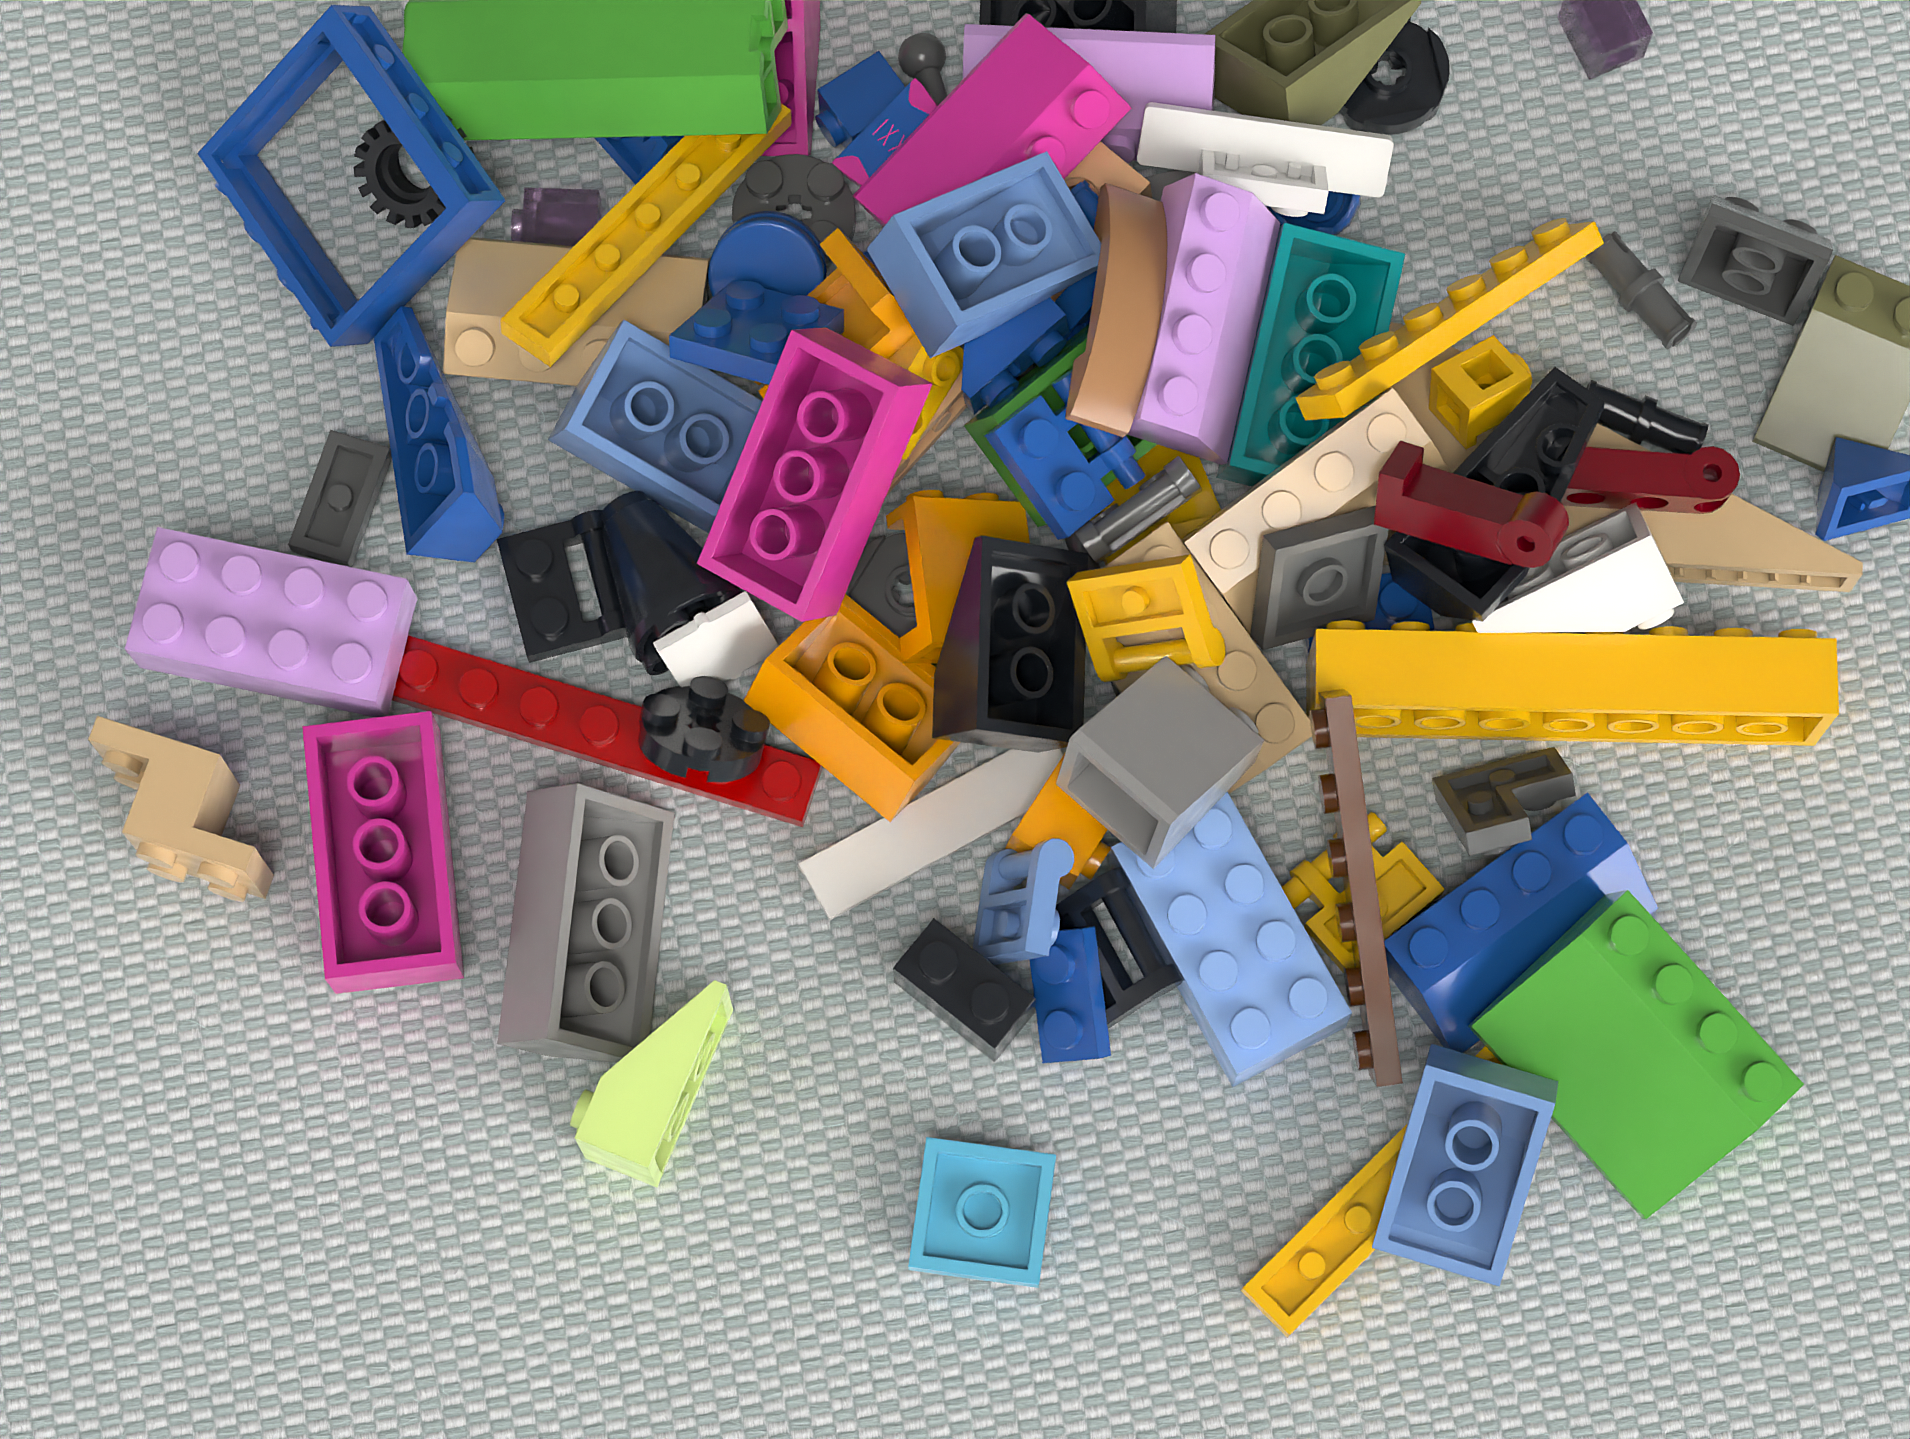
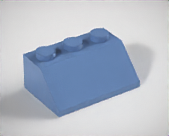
[548,320,762,534]

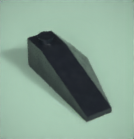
[1384,367,1605,622]

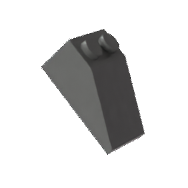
[1678,195,1833,326]

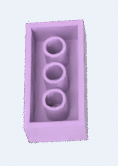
[125,527,417,717]

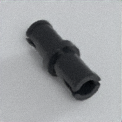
[1586,380,1709,455]

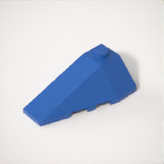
[374,306,504,563]

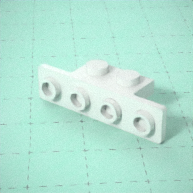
[1137,102,1394,217]

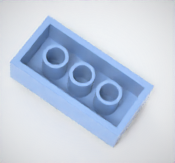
[1109,792,1352,1087]

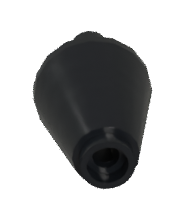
[600,491,744,676]

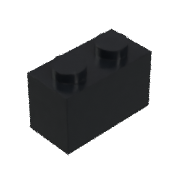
[893,918,1036,1062]

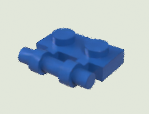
[984,370,1146,540]

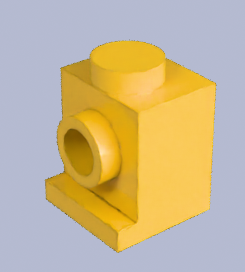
[1428,335,1532,450]

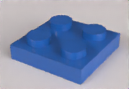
[669,280,844,385]

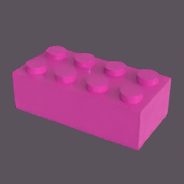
[697,328,933,622]
[302,711,464,994]

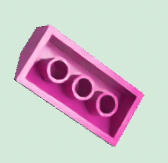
[852,14,1132,227]

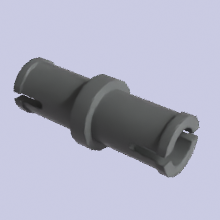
[1586,231,1697,349]

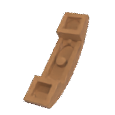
[1065,183,1167,437]

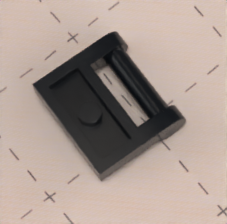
[497,510,627,663]
[1055,867,1183,1029]

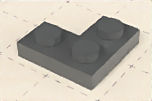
[1432,747,1576,856]

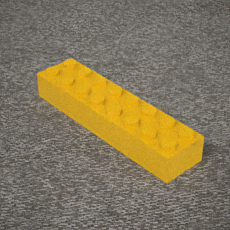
[1306,620,1839,746]

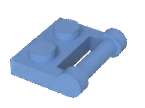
[973,839,1074,965]

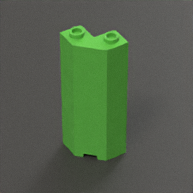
[402,0,788,141]

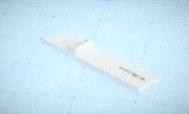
[798,749,1063,921]

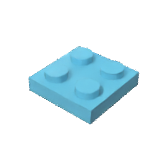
[908,1137,1056,1288]

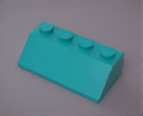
[1216,223,1406,487]

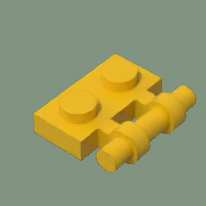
[1282,812,1445,973]

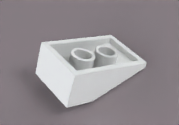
[1472,502,1684,633]

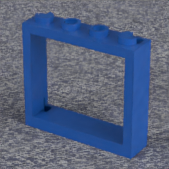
[197,5,506,347]

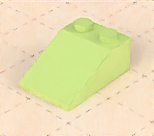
[570,980,733,1188]

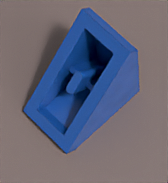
[1815,437,1910,541]

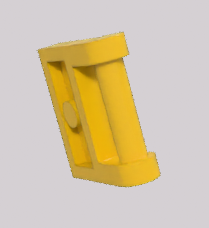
[1067,554,1226,682]

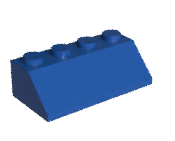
[1384,792,1658,1053]

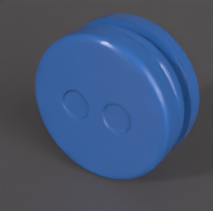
[708,211,827,297]

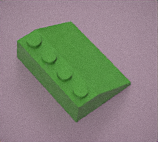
[1468,890,1804,1219]

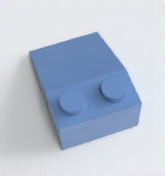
[867,151,1101,358]
[1372,1044,1558,1287]

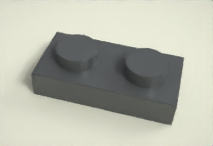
[288,430,392,567]

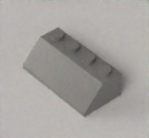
[497,783,674,1063]

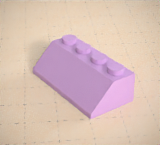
[963,24,1215,163]
[1127,173,1281,465]

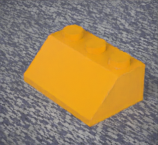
[743,594,961,822]

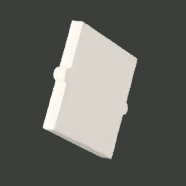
[653,591,779,687]

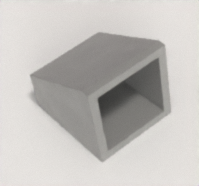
[1056,656,1264,869]

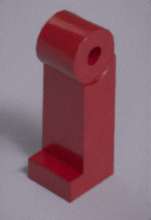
[1374,440,1569,568]
[1560,446,1740,514]

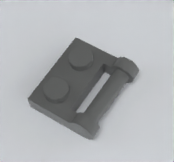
[1074,456,1202,564]

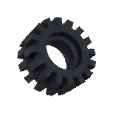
[353,115,474,228]

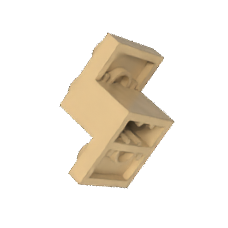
[88,716,274,902]

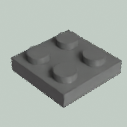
[1250,506,1388,650]

